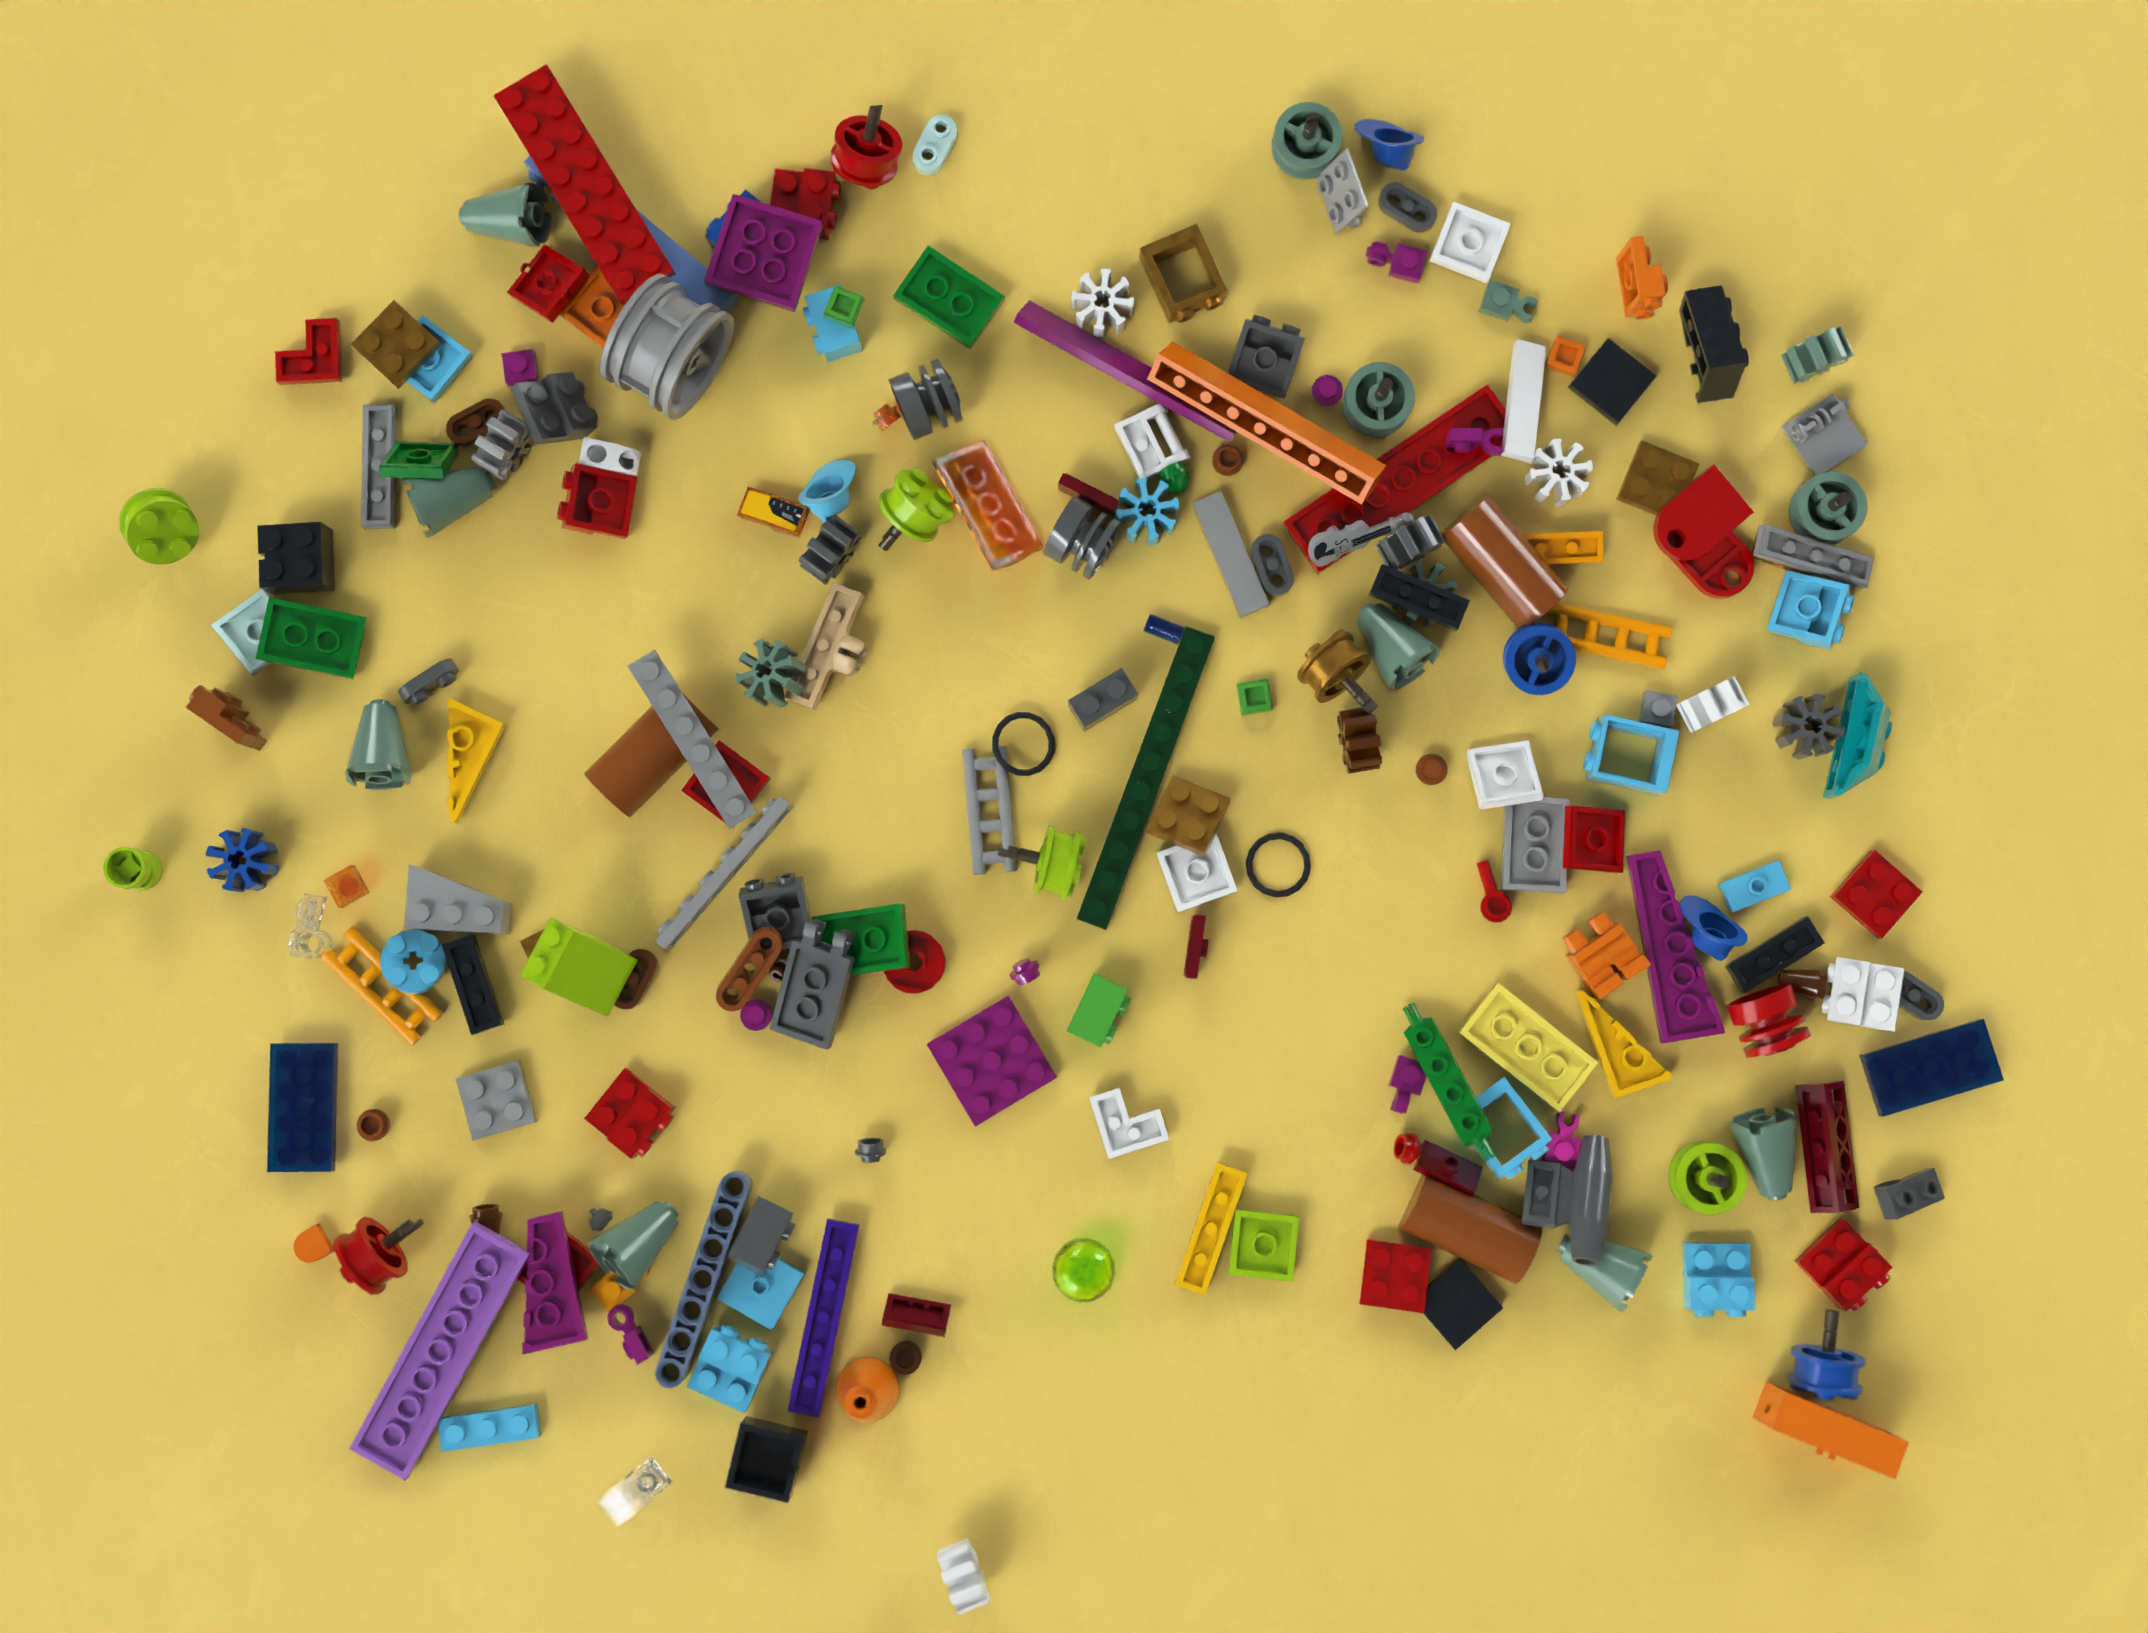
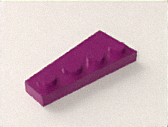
[522,1211,588,1355]

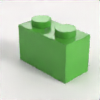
[1067,973,1131,1047]

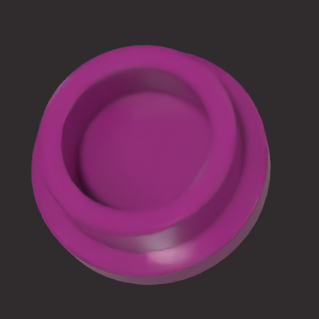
[1312,375,1343,406]
[1009,958,1040,986]
[740,999,772,1031]

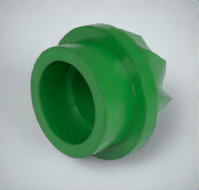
[1159,461,1190,493]

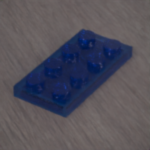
[1859,1019,2004,1117]
[267,1043,338,1172]

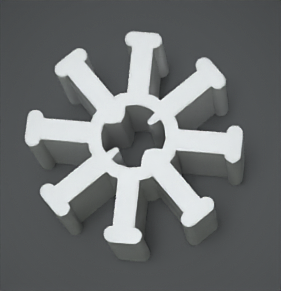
[1071,268,1134,339]
[1524,438,1593,507]
[1676,676,1749,733]
[937,1539,990,1615]

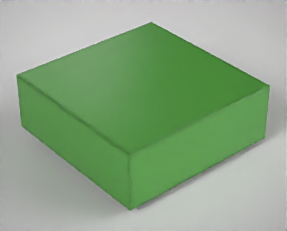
[823,286,865,329]
[1236,679,1273,716]

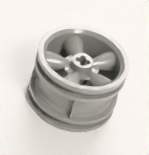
[600,274,734,420]

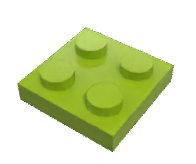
[1228,1209,1299,1282]

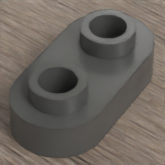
[1378,182,1437,233]
[1251,534,1294,596]
[398,658,459,706]
[1899,971,1944,1020]

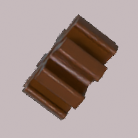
[1337,707,1382,774]

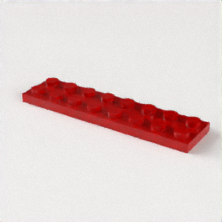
[493,64,676,306]
[1283,384,1506,575]

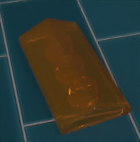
[932,440,1044,570]

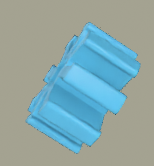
[1116,477,1179,546]

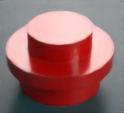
[1393,1132,1421,1165]

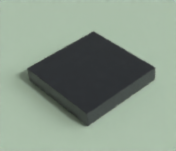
[1568,338,1657,426]
[1424,1258,1503,1350]

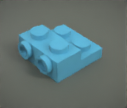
[1767,570,1854,650]
[1683,1242,1755,1317]
[687,1324,773,1413]

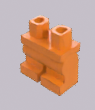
[1563,912,1651,999]

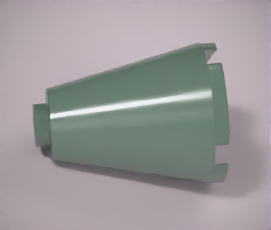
[459,183,551,247]
[402,468,496,538]
[1357,603,1440,691]
[345,699,412,790]
[1730,1107,1796,1200]
[588,1201,678,1291]
[1557,1234,1652,1313]

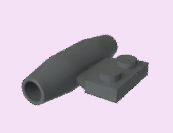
[1522,1135,1613,1266]

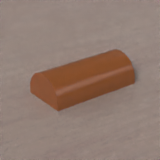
[1441,493,1568,628]
[584,695,719,817]
[1398,1174,1542,1284]

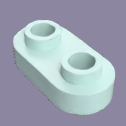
[913,115,957,176]

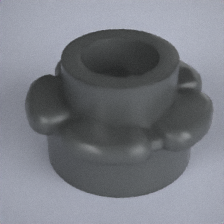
[855,1138,886,1163]

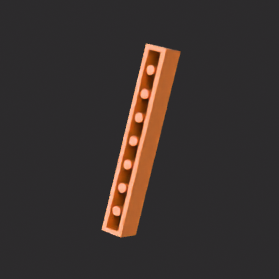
[1147,342,1386,504]

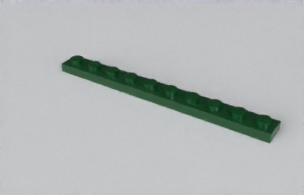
[1077,626,1215,930]

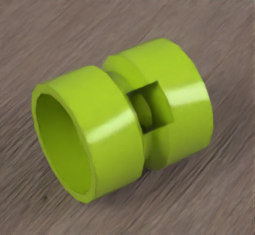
[103,847,162,891]

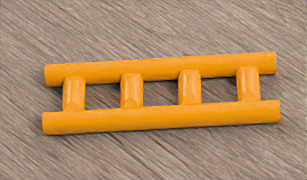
[1547,603,1673,669]
[321,927,443,1045]

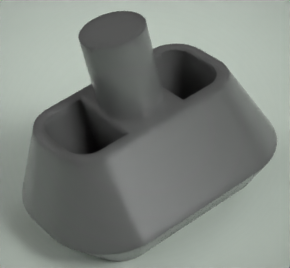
[589,1208,613,1231]

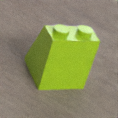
[520,918,638,1016]

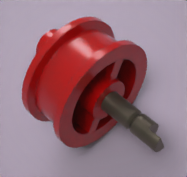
[830,105,903,189]
[332,1217,424,1295]

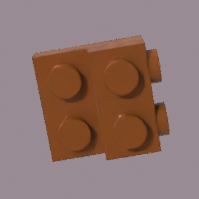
[186,685,267,751]

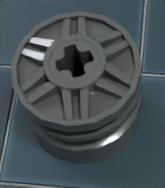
[888,359,963,440]
[1043,496,1121,580]

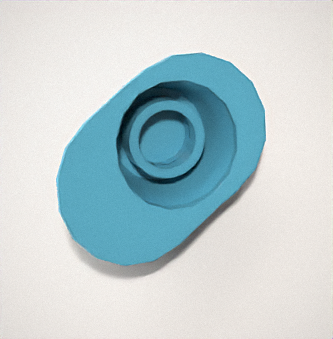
[798,459,856,523]

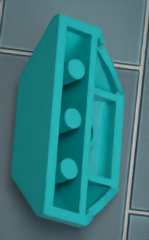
[1823,672,1892,799]

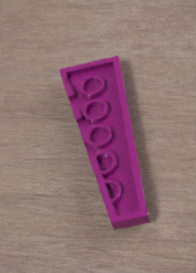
[1626,850,1725,1043]

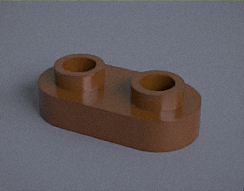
[446,398,506,447]
[614,949,658,1009]

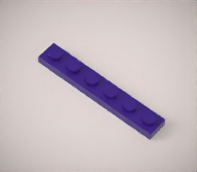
[787,1218,860,1418]

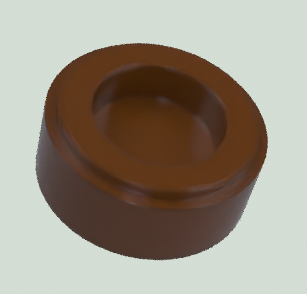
[889,1340,922,1375]

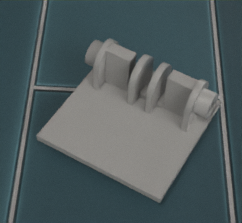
[1316,149,1369,234]
[1781,394,1868,476]

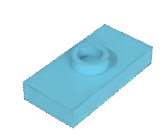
[1718,860,1791,913]

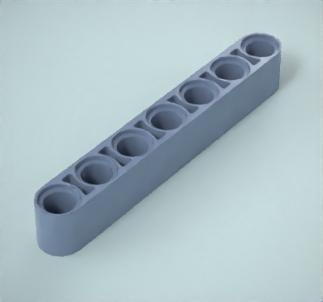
[655,1170,752,1388]

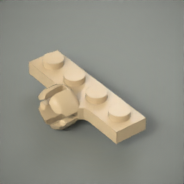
[785,582,867,710]

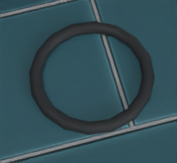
[992,712,1055,776]
[1246,833,1311,898]

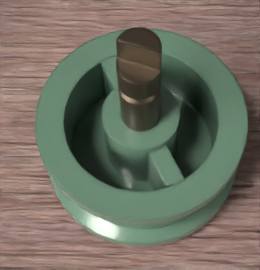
[1272,102,1342,180]
[1342,362,1415,437]
[1788,472,1867,545]

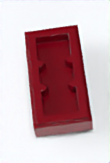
[1058,473,1119,517]
[1183,914,1208,979]
[1413,1140,1483,1196]
[882,1293,951,1337]

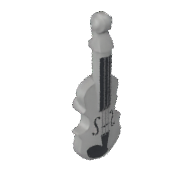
[1308,513,1413,567]

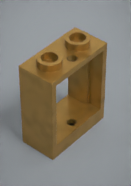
[1139,224,1227,324]

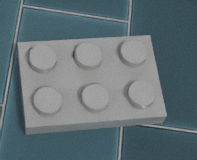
[1501,797,1570,893]

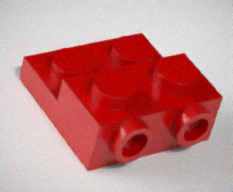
[770,168,841,240]
[557,463,637,539]
[584,1068,676,1159]
[1794,1218,1893,1312]

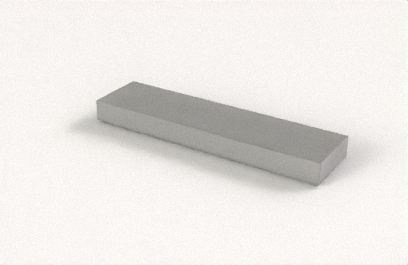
[361,404,397,529]
[1192,491,1270,618]
[1753,524,1874,589]

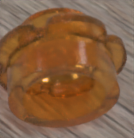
[872,403,901,431]

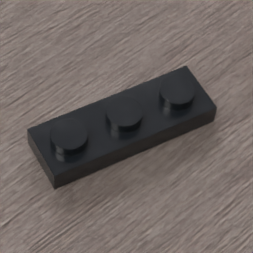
[1369,564,1470,631]
[1725,916,1825,993]
[442,935,505,1035]

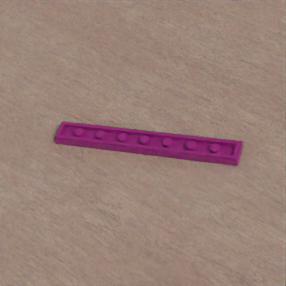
[1014,300,1237,442]

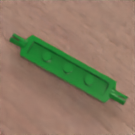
[1402,1003,1496,1162]

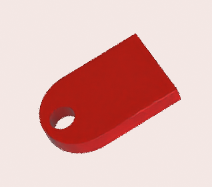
[1653,464,1754,561]
[1667,531,1754,599]

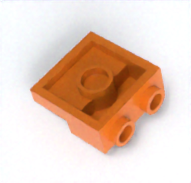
[1616,236,1668,320]

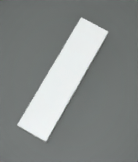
[1501,339,1546,463]

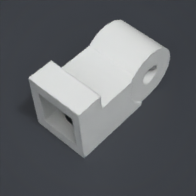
[578,437,642,476]

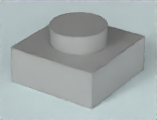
[1639,691,1677,728]

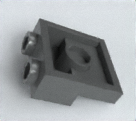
[1228,314,1305,399]
[511,372,597,445]
[739,873,811,949]

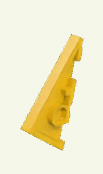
[447,698,506,824]
[1575,990,1673,1099]

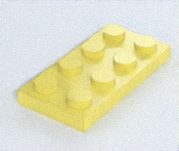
[1457,983,1598,1113]

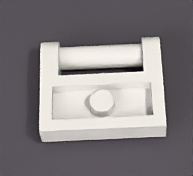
[1114,403,1191,479]

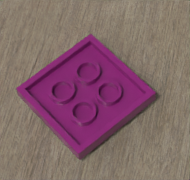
[704,194,823,312]
[927,995,1057,1127]

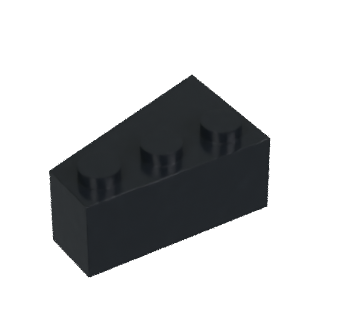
[1679,285,1749,403]

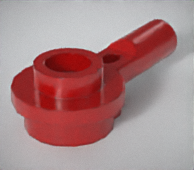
[1476,860,1512,923]

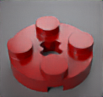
[884,930,946,994]

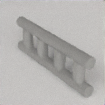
[962,746,1017,875]

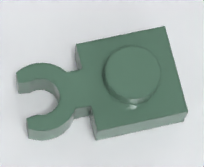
[1479,280,1538,323]

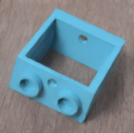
[1583,714,1679,795]
[1473,1077,1552,1180]

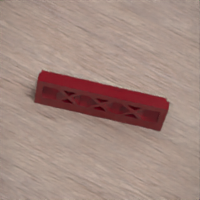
[1795,1081,1859,1213]

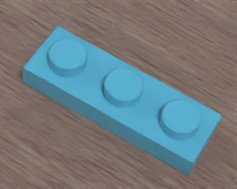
[438,1404,541,1452]

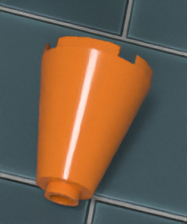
[835,1357,900,1423]

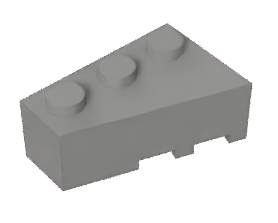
[404,864,512,934]

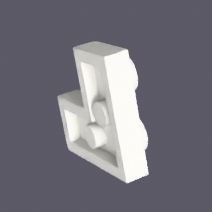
[1089,1088,1169,1159]

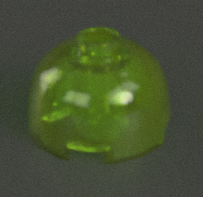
[1052,1238,1115,1303]

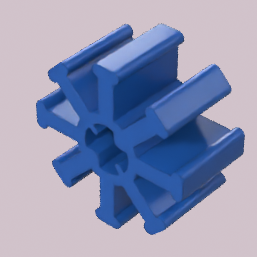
[206,828,279,893]

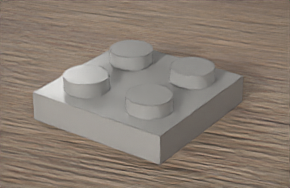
[456,1061,537,1140]

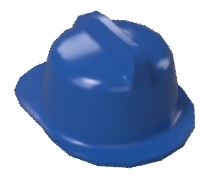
[1354,119,1424,170]
[1680,895,1748,961]

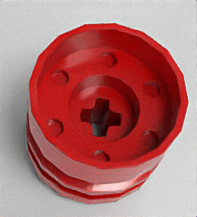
[1726,983,1811,1058]

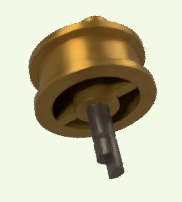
[1297,629,1378,714]

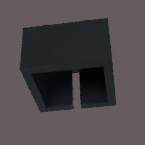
[257,522,335,595]
[725,1416,808,1503]

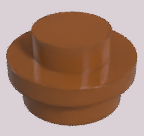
[1212,445,1243,476]
[1416,754,1448,785]
[357,1109,390,1141]

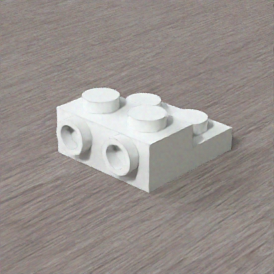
[1822,957,1905,1032]

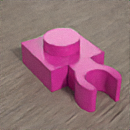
[1542,1112,1581,1170]

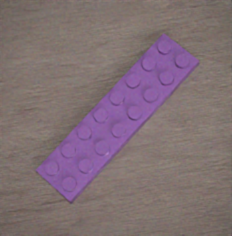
[349,1221,530,1480]

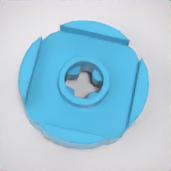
[380,930,447,994]

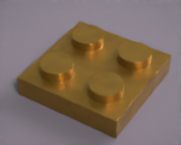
[350,300,442,389]
[1616,440,1699,515]
[1147,775,1231,857]

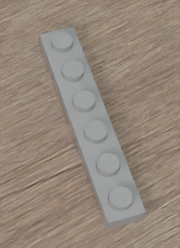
[628,650,757,829]
[655,796,794,950]

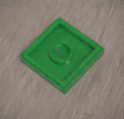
[379,442,459,479]

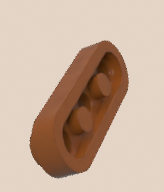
[716,927,783,1011]

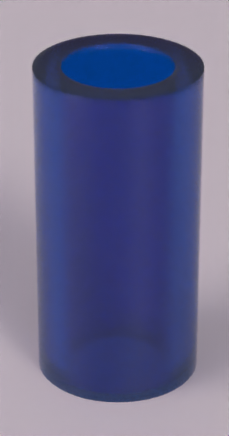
[1143,614,1185,645]

